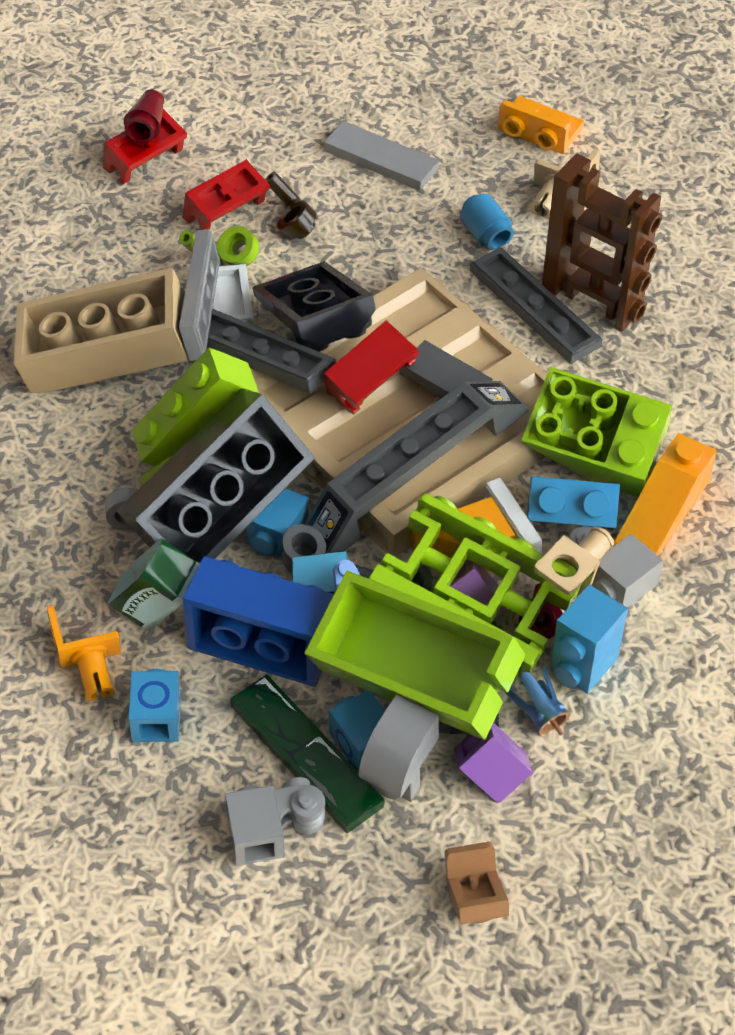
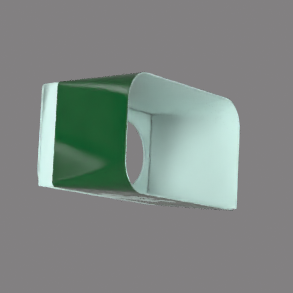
[108,538,200,630]

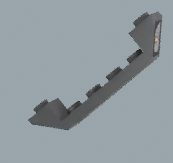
[304,381,529,554]

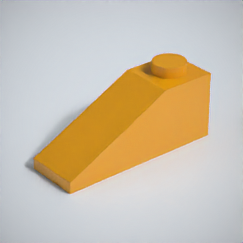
[612,432,717,556]

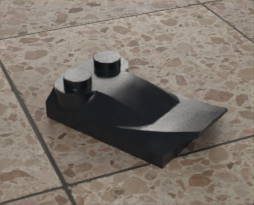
[252,261,376,352]

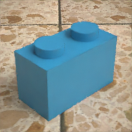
[527,476,620,528]
[550,584,628,694]

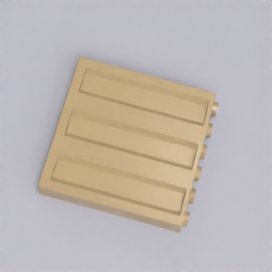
[251,268,548,557]

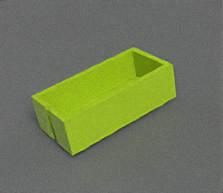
[304,570,526,740]

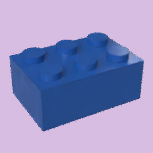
[183,556,334,687]

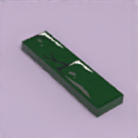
[230,674,385,833]

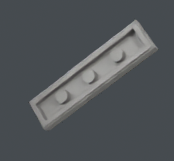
[179,229,220,361]

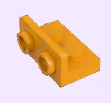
[498,95,584,154]

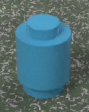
[460,194,514,250]

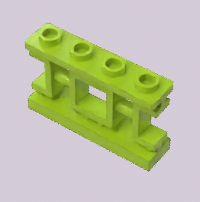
[369,493,581,678]

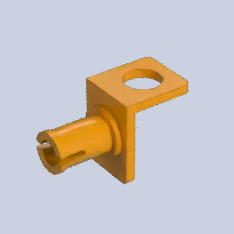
[47,605,121,701]

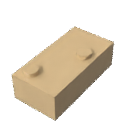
[14,267,189,393]

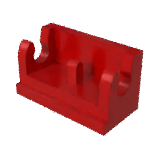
[103,109,187,184]
[182,159,270,230]
[324,320,419,415]

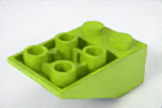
[521,367,672,497]

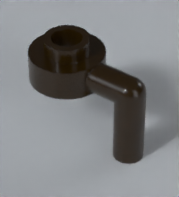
[265,171,317,240]

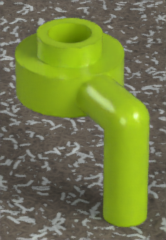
[179,226,259,266]

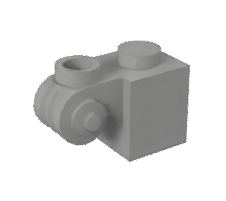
[569,526,663,608]
[225,777,325,866]

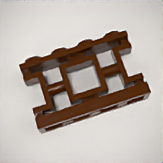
[542,153,662,332]

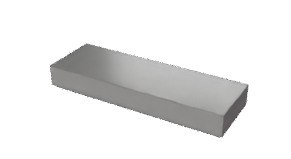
[324,121,439,191]

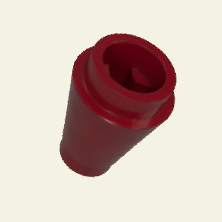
[123,89,164,144]

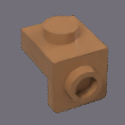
[444,841,509,925]

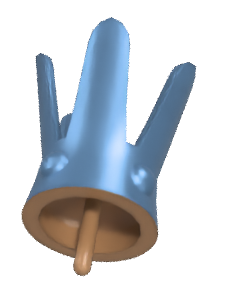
[505,666,570,736]

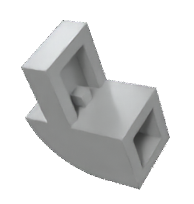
[359,694,439,802]

